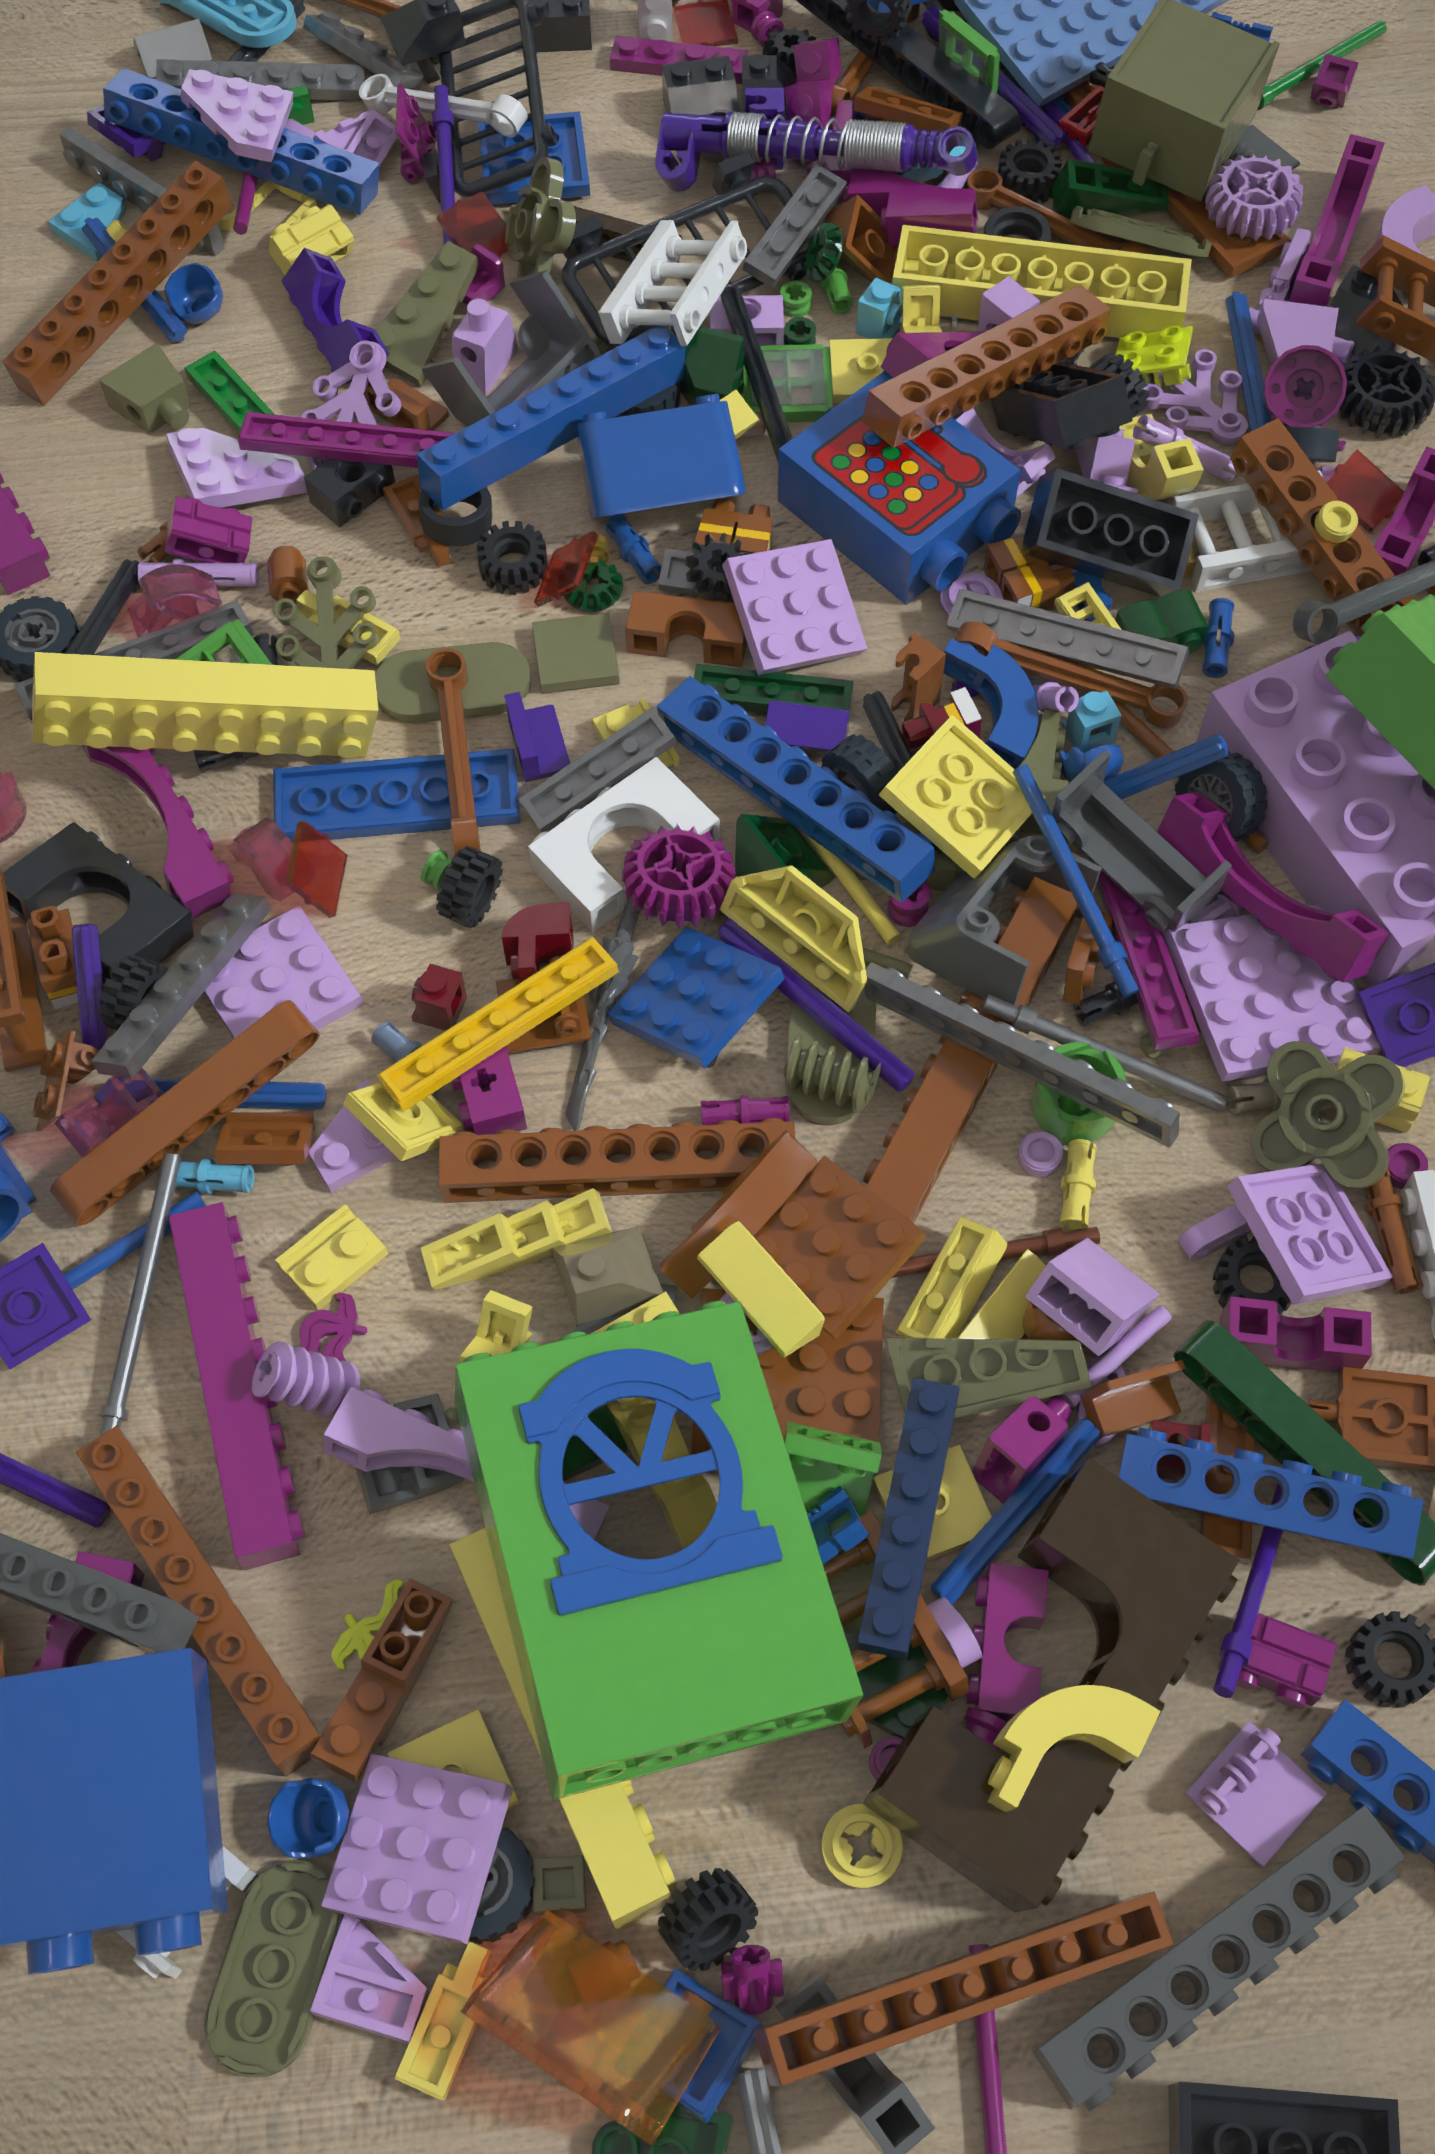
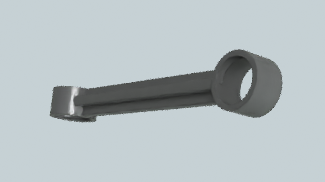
[1293,560,1435,644]

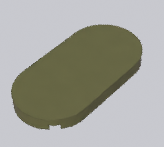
[1070,206,1212,257]
[375,642,531,723]
[785,978,876,1125]
[204,1860,344,2078]

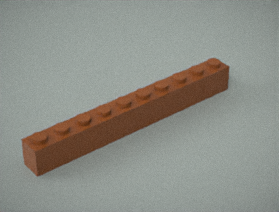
[863,877,1078,1223]

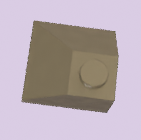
[552,1226,663,1325]

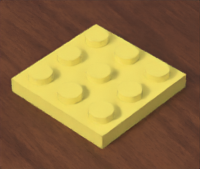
[879,715,1046,879]

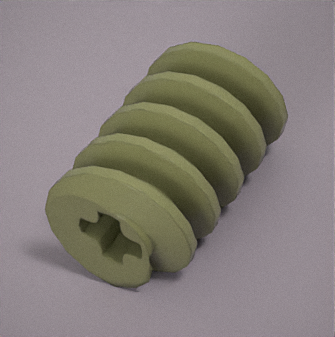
[784,1034,881,1113]

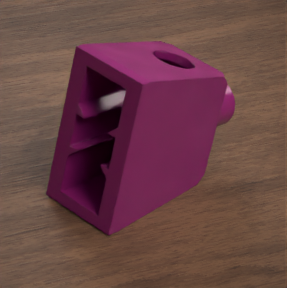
[972,1395,1072,1504]

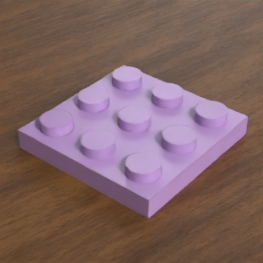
[722,539,868,676]
[204,905,363,1039]
[1227,1163,1393,1305]
[321,1754,513,1945]

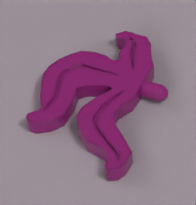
[300,1292,367,1361]

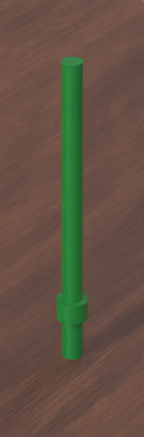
[1257,20,1387,110]

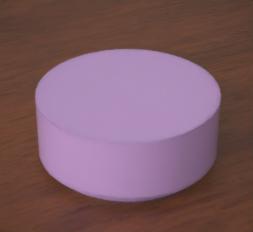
[1017,1131,1063,1177]

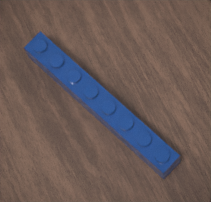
[417,325,685,511]

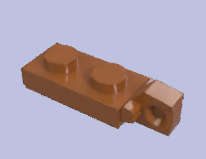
[383,474,452,568]
[1063,912,1112,1004]

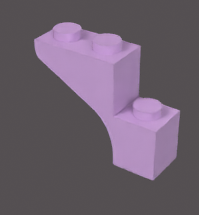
[1075,429,1138,494]

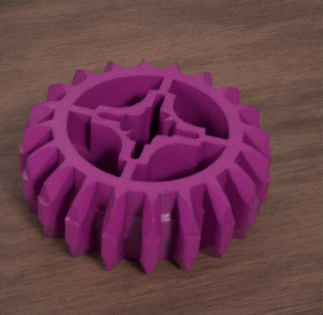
[621,823,735,929]

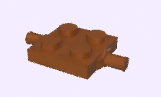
[1307,1367,1435,1472]

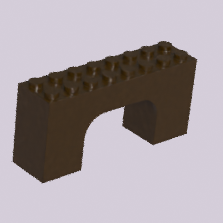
[862,1458,1240,1913]

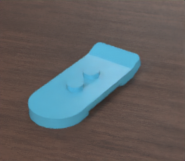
[158,0,297,48]

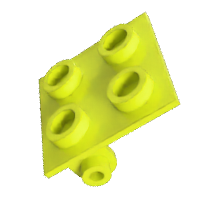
[1115,325,1193,387]

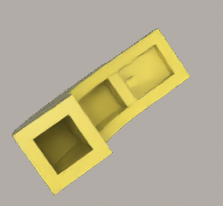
[1119,414,1204,500]
[987,1685,1161,1812]

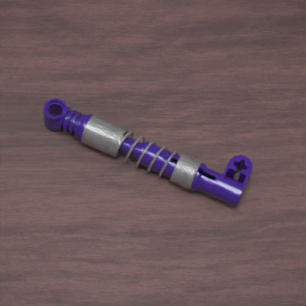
[655,112,978,192]

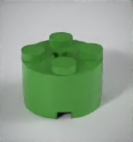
[1031,1042,1126,1145]

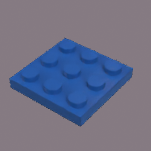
[478,111,590,205]
[607,926,785,1069]

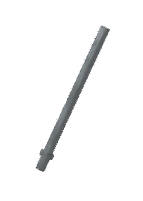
[99,1153,181,1436]

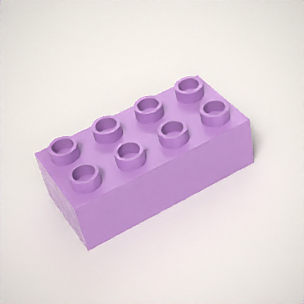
[1196,631,1435,988]

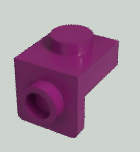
[1310,54,1359,107]
[462,244,505,305]

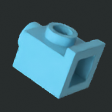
[856,278,902,339]
[1061,691,1122,752]

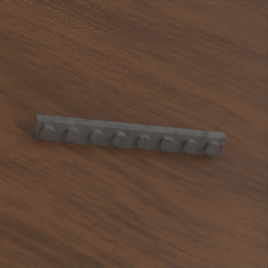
[864,962,1180,1148]

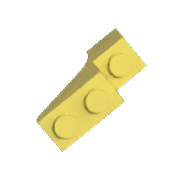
[606,1397,717,1549]

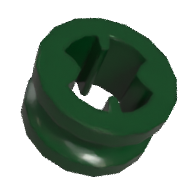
[784,317,816,345]

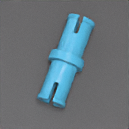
[160,1158,254,1194]

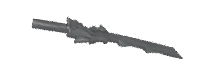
[565,899,641,1131]

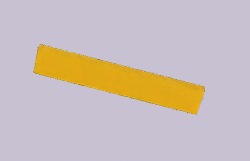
[377,937,619,1112]

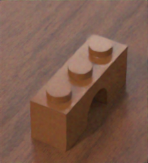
[625,591,747,668]

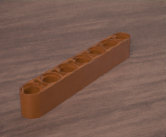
[50,1000,320,1226]

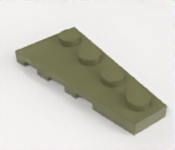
[375,241,479,387]
[886,1337,1092,1419]

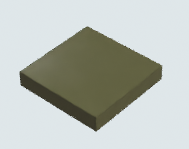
[532,613,620,693]

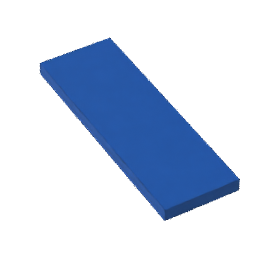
[273,748,520,844]

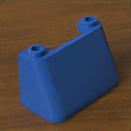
[576,394,746,518]

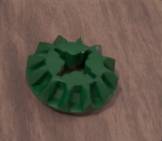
[804,222,843,283]
[562,558,623,612]

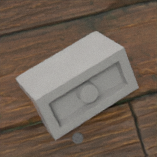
[133,18,212,79]

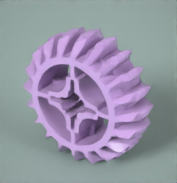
[1205,153,1303,242]

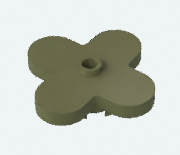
[505,157,576,278]
[1251,1041,1405,1189]

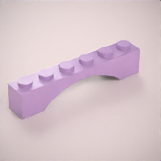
[323,1387,610,1541]

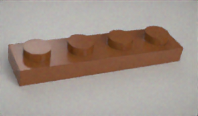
[1200,1395,1255,1564]

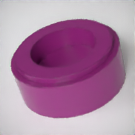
[1388,1143,1428,1189]

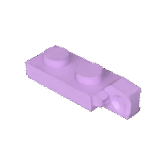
[1258,228,1311,311]

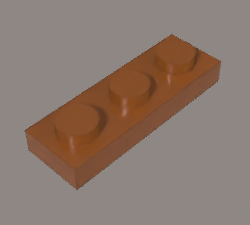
[853,86,963,135]

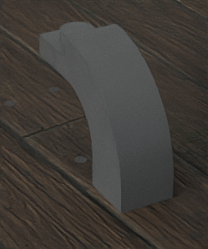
[776,1973,935,2154]

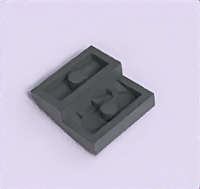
[355,1393,465,1514]

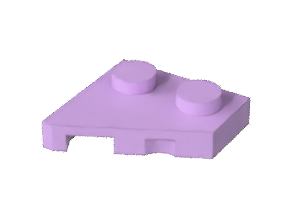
[313,109,398,167]
[309,1080,397,1193]
[310,1915,428,2044]

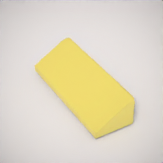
[895,1216,1007,1338]
[697,1221,825,1358]
[958,1249,1046,1339]

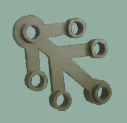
[273,556,379,669]

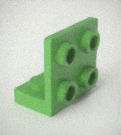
[784,1422,882,1530]

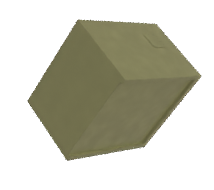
[1088,0,1280,201]

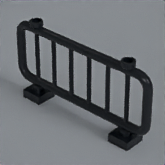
[416,0,557,204]
[562,151,813,346]

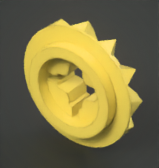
[821,1804,903,1890]

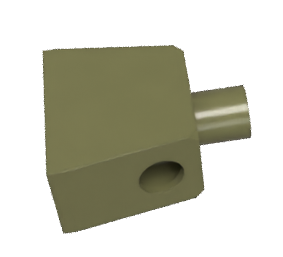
[99,343,191,432]

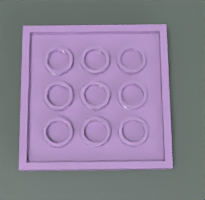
[1163,905,1381,1082]

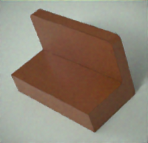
[364,378,449,431]
[1080,1360,1186,1438]

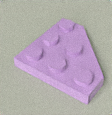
[181,69,293,163]
[166,428,308,508]

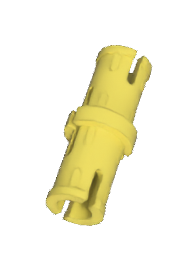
[1059,1139,1097,1231]

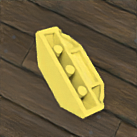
[720,866,867,1013]

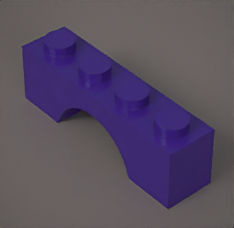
[281,247,389,383]

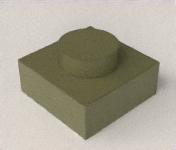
[532,1855,586,1916]

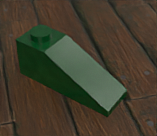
[1052,159,1169,219]

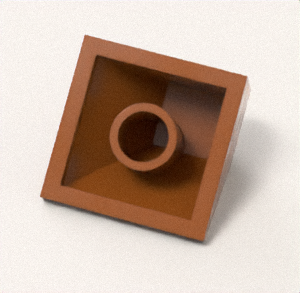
[825,194,899,284]

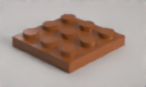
[753,1155,927,1340]

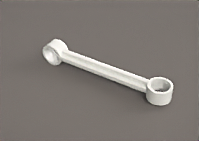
[359,74,528,137]

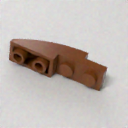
[311,1579,453,1783]

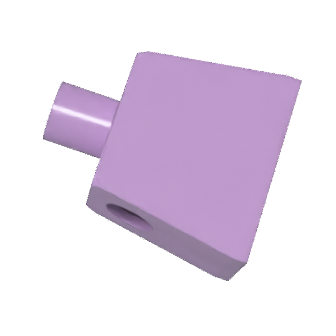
[452,299,518,396]

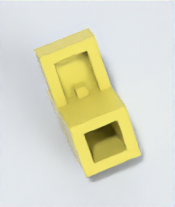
[900,285,942,333]
[454,1290,533,1392]

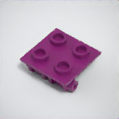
[396,83,437,182]

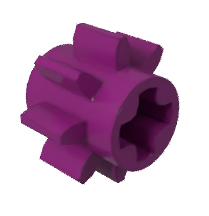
[721,1945,784,2014]

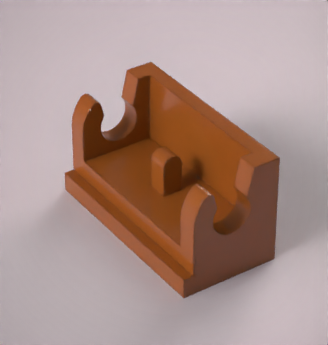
[891,632,946,722]

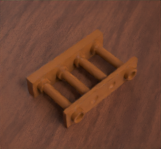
[1356,235,1435,363]
[0,869,48,1072]
[823,1510,969,1749]

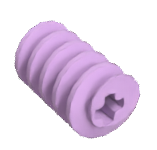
[252,1341,360,1416]

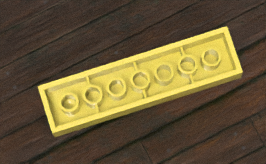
[892,225,1192,338]
[32,652,378,759]
[449,1528,677,1934]

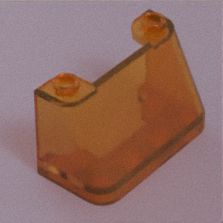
[460,1907,721,2146]

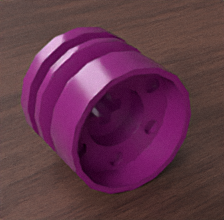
[1263,345,1347,428]

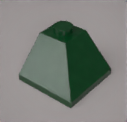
[670,326,744,406]
[735,814,835,888]

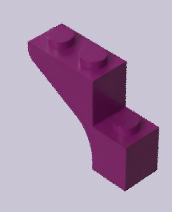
[785,38,842,162]

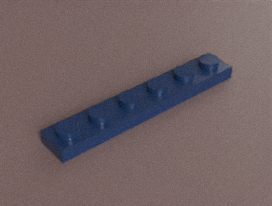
[858,1378,960,1660]

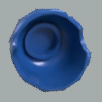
[164,263,224,324]
[1059,745,1124,782]
[267,1778,350,1858]

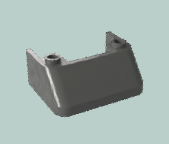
[421,270,601,426]
[1052,749,1232,932]
[906,836,1102,1006]

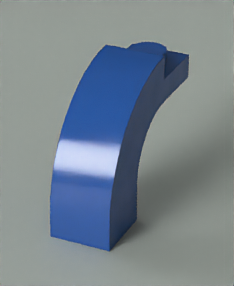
[943,638,1039,769]

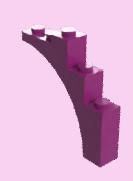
[807,100,978,246]

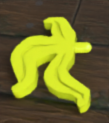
[331,1579,404,1670]

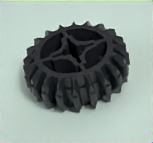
[1339,345,1435,439]

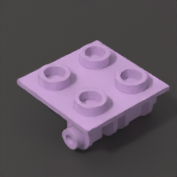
[1185,1721,1327,1868]

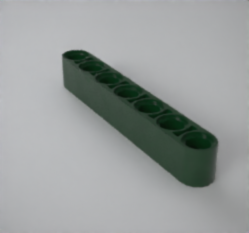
[1173,1320,1435,1586]

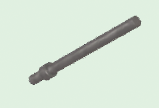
[981,994,1227,1112]

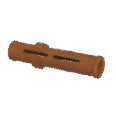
[1365,1168,1423,1294]

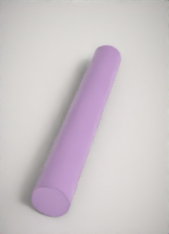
[1061,1305,1172,1407]

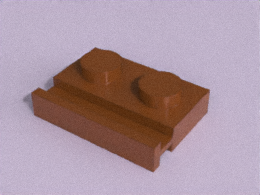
[215,1112,315,1166]

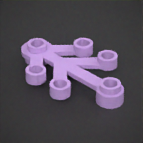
[301,340,401,470]
[1142,349,1248,446]

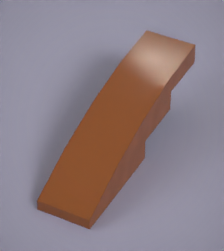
[660,1130,818,1299]

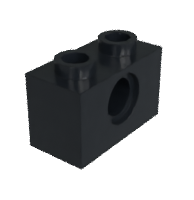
[304,459,396,528]

